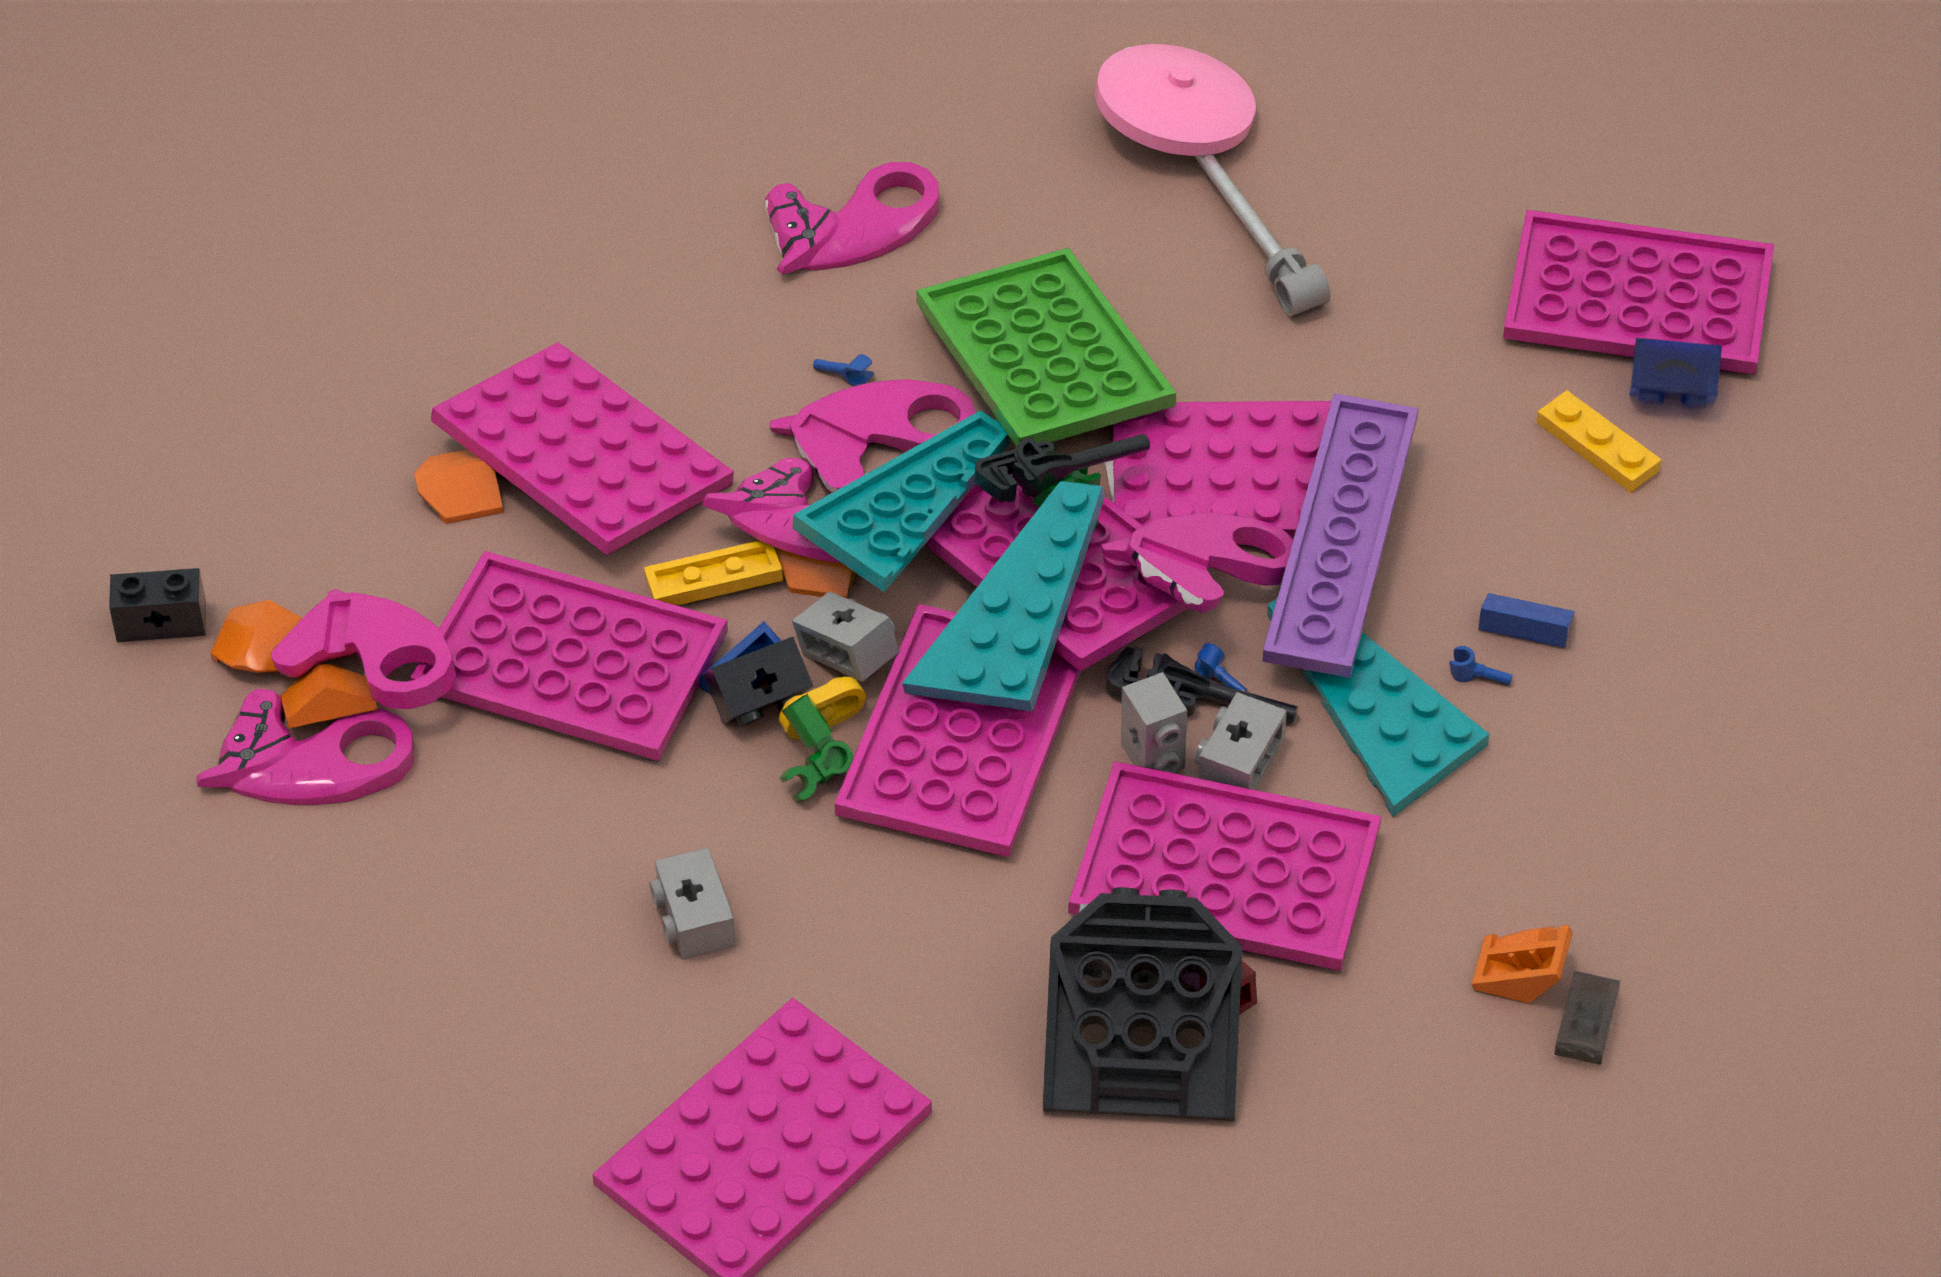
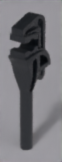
[974,434,1150,503]
[1106,646,1298,723]

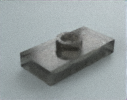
[1554,971,1621,1065]

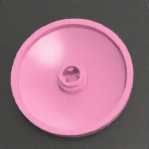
[1095,44,1256,156]

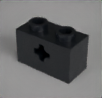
[109,568,206,642]
[703,637,813,727]

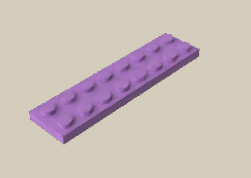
[1262,393,1418,678]

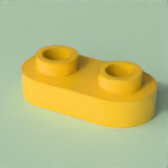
[779,677,867,740]

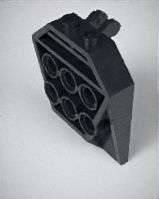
[1043,887,1242,1121]

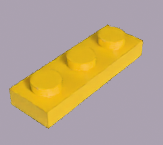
[1536,390,1662,493]
[644,540,783,605]

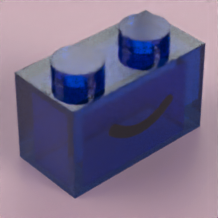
[1629,338,1722,408]

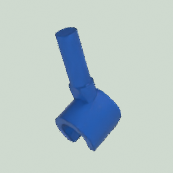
[813,354,875,386]
[1195,643,1248,692]
[1449,646,1513,685]

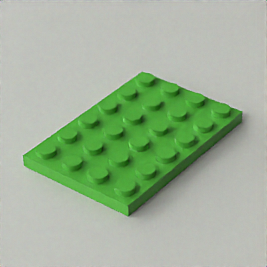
[916,248,1176,446]

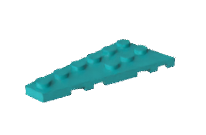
[792,410,1010,593]
[902,481,1105,711]
[1267,598,1490,817]

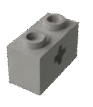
[792,591,900,682]
[1121,672,1187,773]
[1194,692,1287,790]
[649,847,736,960]

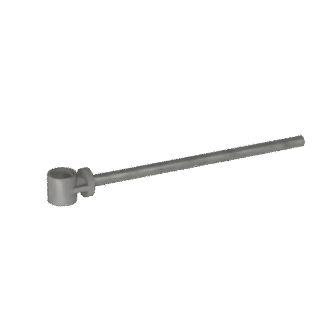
[1125,47,1331,317]

